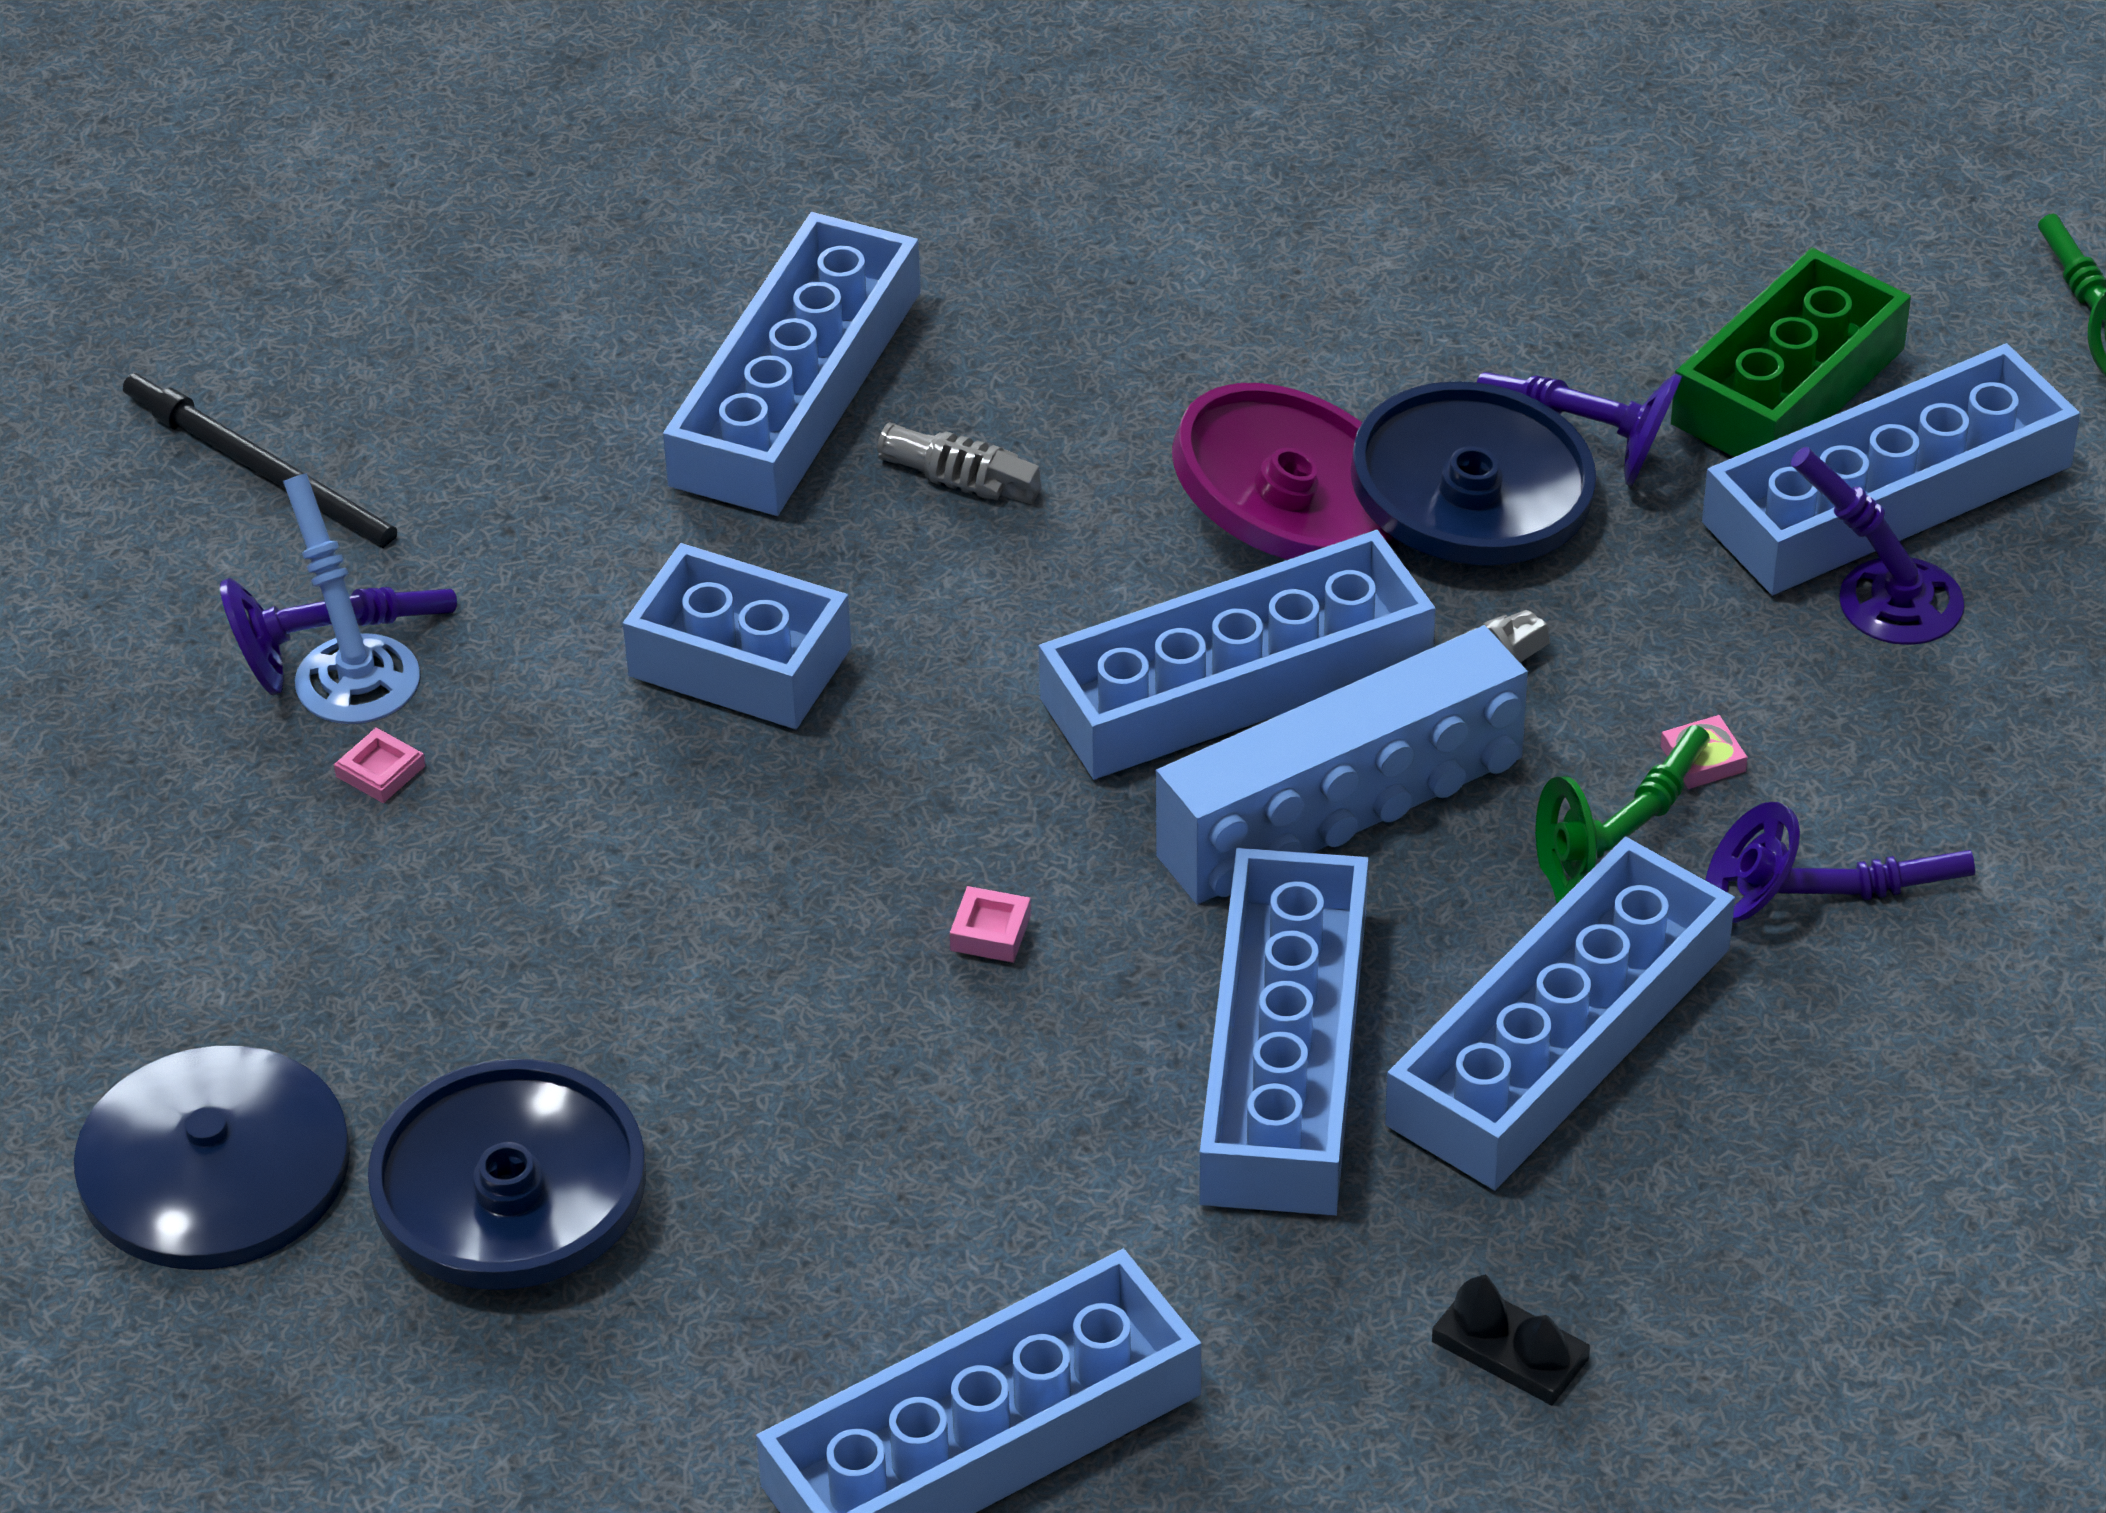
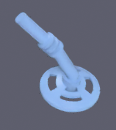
[283,473,420,724]

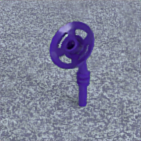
[1477,372,1682,487]
[1790,447,1964,645]
[220,578,457,695]
[1705,802,1975,923]

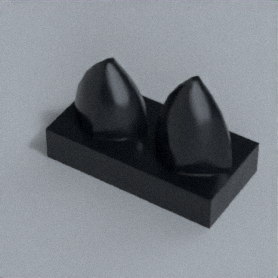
[1432,1274,1590,1406]

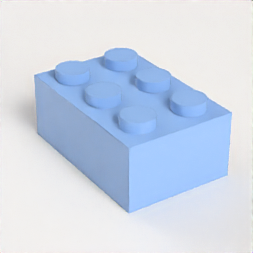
[623,543,852,730]

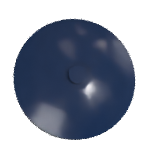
[1350,381,1596,565]
[74,1045,350,1270]
[368,1059,646,1290]

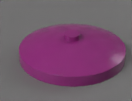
[1172,383,1395,560]

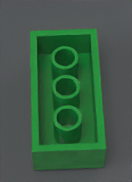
[1671,247,1911,457]

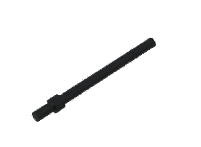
[123,373,397,548]

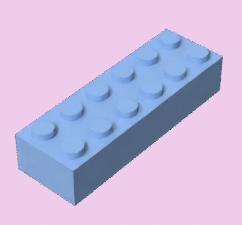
[663,212,921,516]
[1702,343,2080,596]
[1038,530,1436,780]
[1156,625,1528,905]
[1385,836,1735,1191]
[1199,848,1368,1216]
[756,1248,1201,1513]

